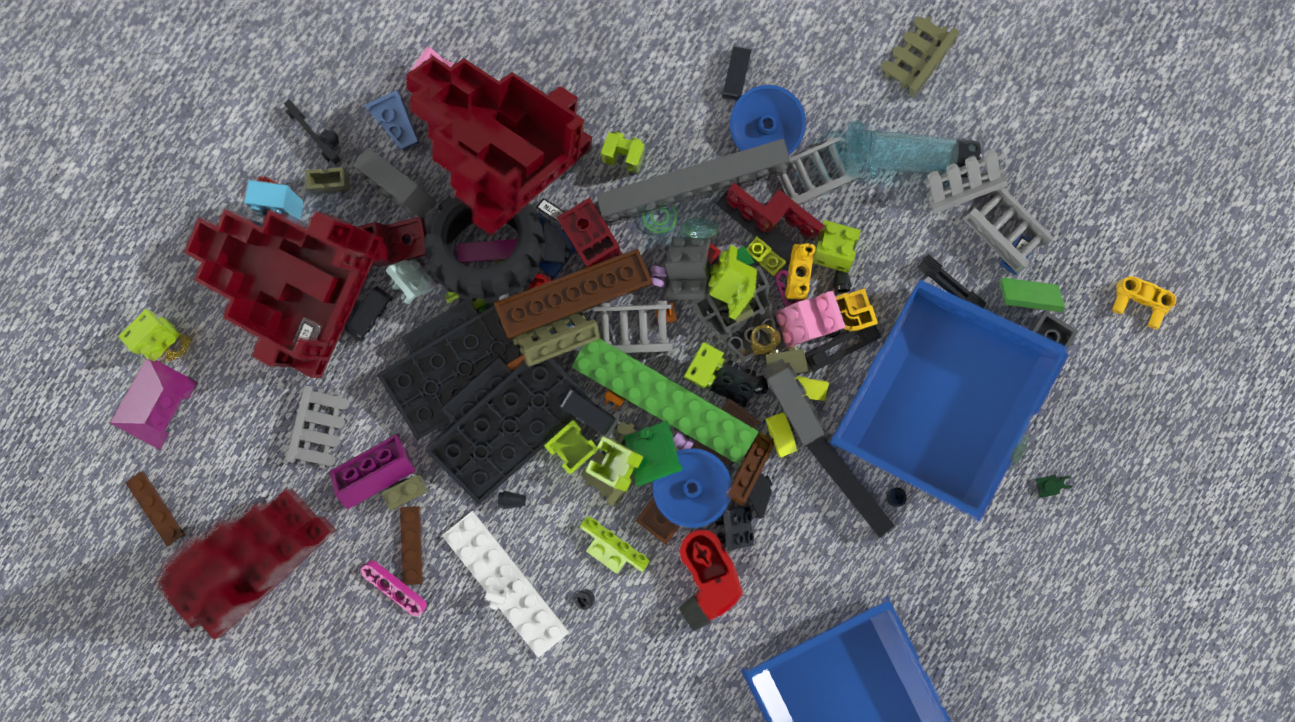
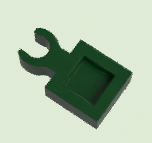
[1036,475,1073,498]

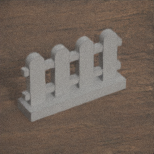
[925,149,1008,214]
[286,385,350,469]

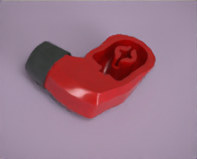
[678,530,743,632]

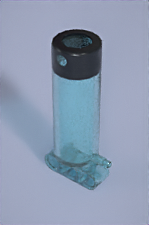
[844,120,981,179]

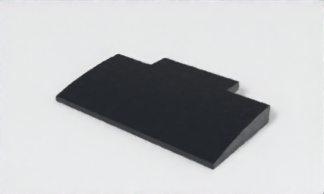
[377,296,538,440]
[425,356,592,505]

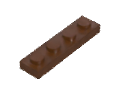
[726,432,775,505]
[125,471,185,546]
[400,506,423,585]

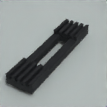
[283,99,341,165]
[918,254,987,308]
[805,325,882,372]

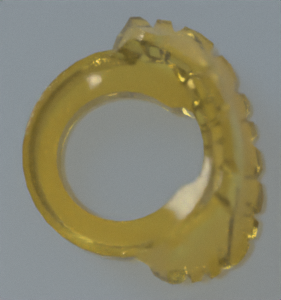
[751,325,781,355]
[165,334,191,361]

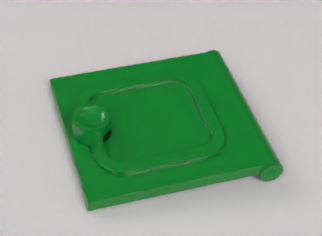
[624,421,683,487]

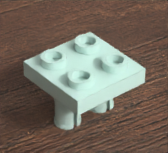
[386,258,437,304]

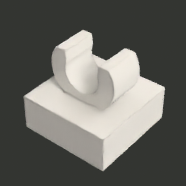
[485,584,509,610]

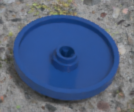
[730,85,806,155]
[653,448,731,528]

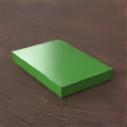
[1000,277,1065,312]

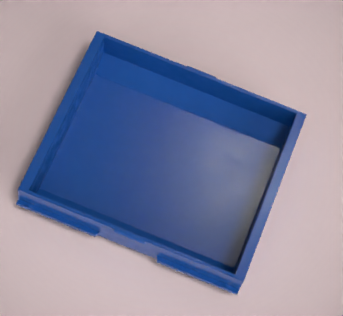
[829,280,1070,523]
[741,596,951,722]

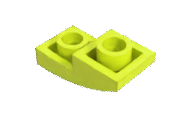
[746,237,787,277]
[795,376,829,401]
[766,412,797,457]

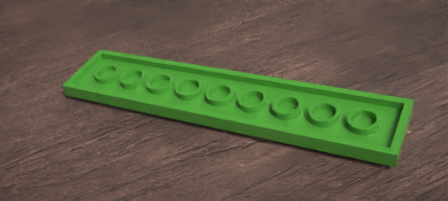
[571,339,759,465]

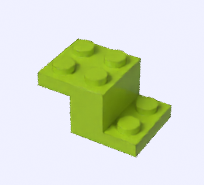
[709,245,757,320]

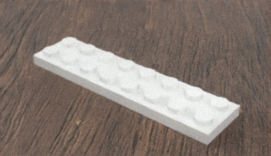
[442,511,569,658]

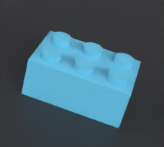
[244,180,304,220]

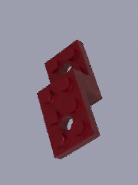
[725,183,825,241]
[557,197,622,303]
[357,217,427,267]

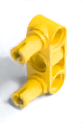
[785,244,815,301]
[1111,276,1176,330]

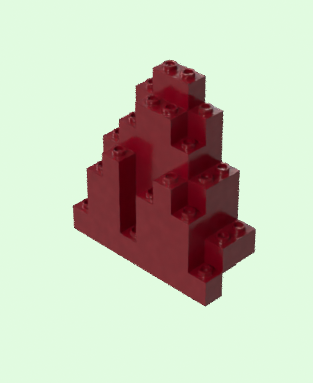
[406,56,592,235]
[184,209,383,378]
[156,489,337,640]

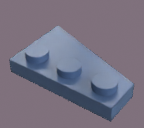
[364,90,420,150]

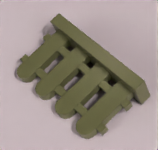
[882,16,959,98]
[512,313,600,366]
[582,422,651,507]

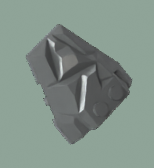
[691,266,778,361]

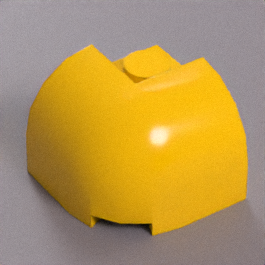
[835,288,878,331]

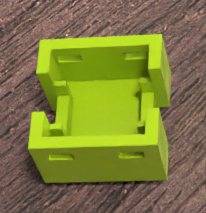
[601,131,645,174]
[813,220,861,273]
[118,309,181,361]
[684,342,725,390]
[544,420,600,475]
[585,436,643,492]

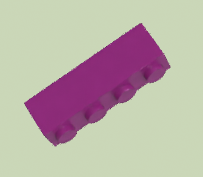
[330,434,415,510]

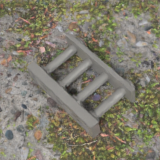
[779,136,859,205]
[963,187,1054,273]
[594,301,673,353]

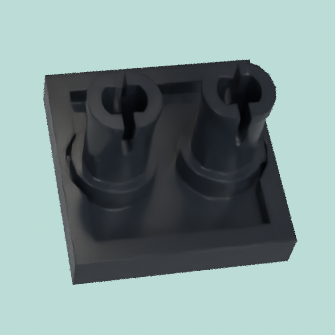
[711,360,759,406]
[715,507,754,550]

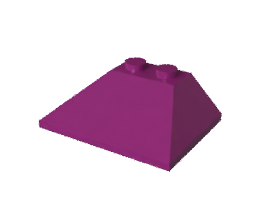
[110,358,198,450]

